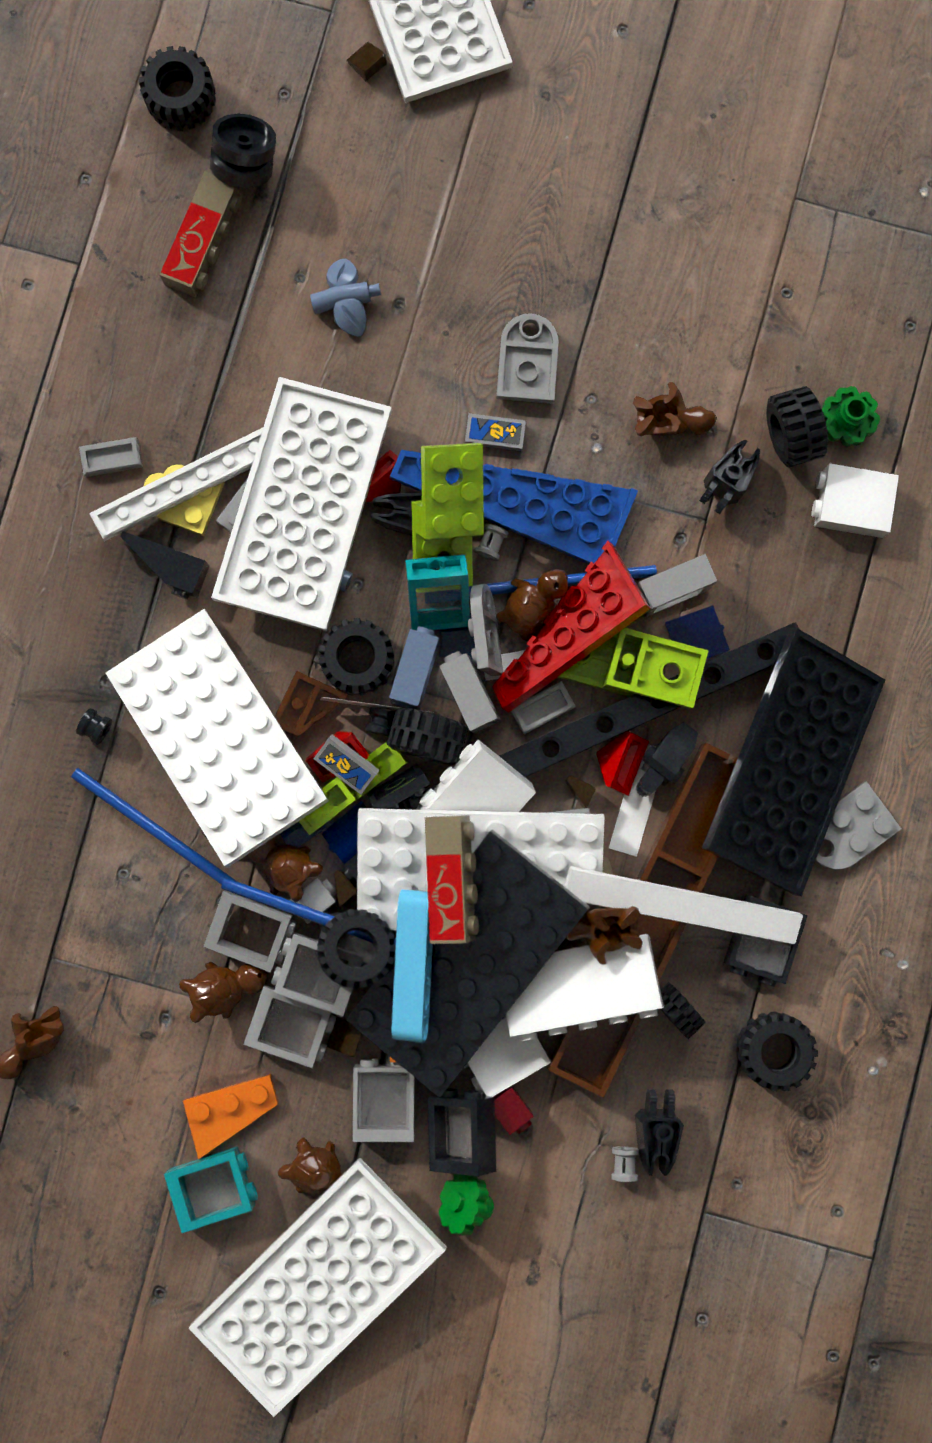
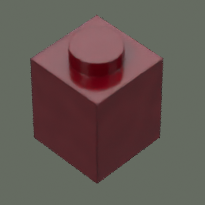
[494,1086,534,1135]

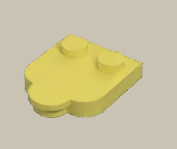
[144,465,225,536]

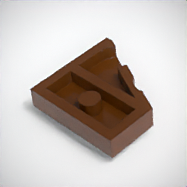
[274,671,348,737]

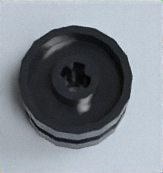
[210,113,276,189]

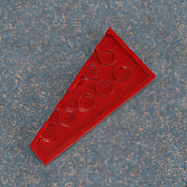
[492,540,651,713]

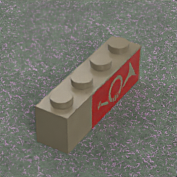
[160,171,242,298]
[425,815,479,944]

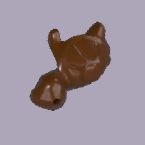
[633,382,717,436]
[496,569,568,642]
[247,838,323,902]
[566,906,643,965]
[179,962,267,1023]
[0,1006,64,1080]
[278,1138,343,1195]

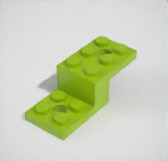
[412,443,484,591]
[558,628,709,709]

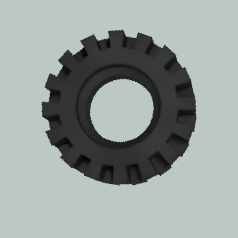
[660,982,706,1039]

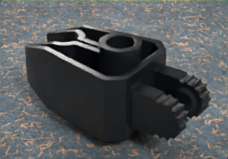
[699,440,760,514]
[371,493,422,536]
[636,722,698,797]
[635,1089,684,1176]

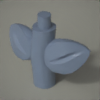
[310,258,381,337]

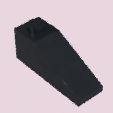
[120,531,210,600]

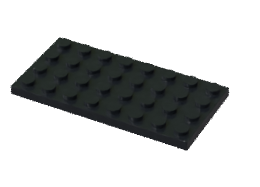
[702,628,885,897]
[346,829,590,1098]

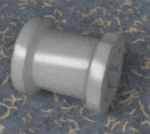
[474,524,509,561]
[611,1146,639,1182]

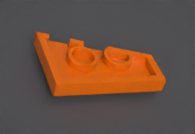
[183,1074,279,1160]

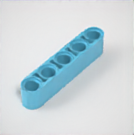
[392,889,433,1043]

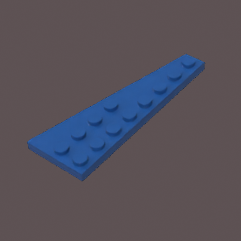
[389,450,638,564]

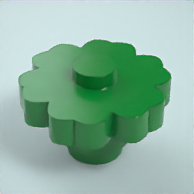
[822,386,880,447]
[438,1174,494,1236]

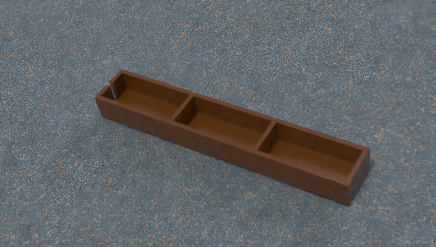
[547,743,738,1098]

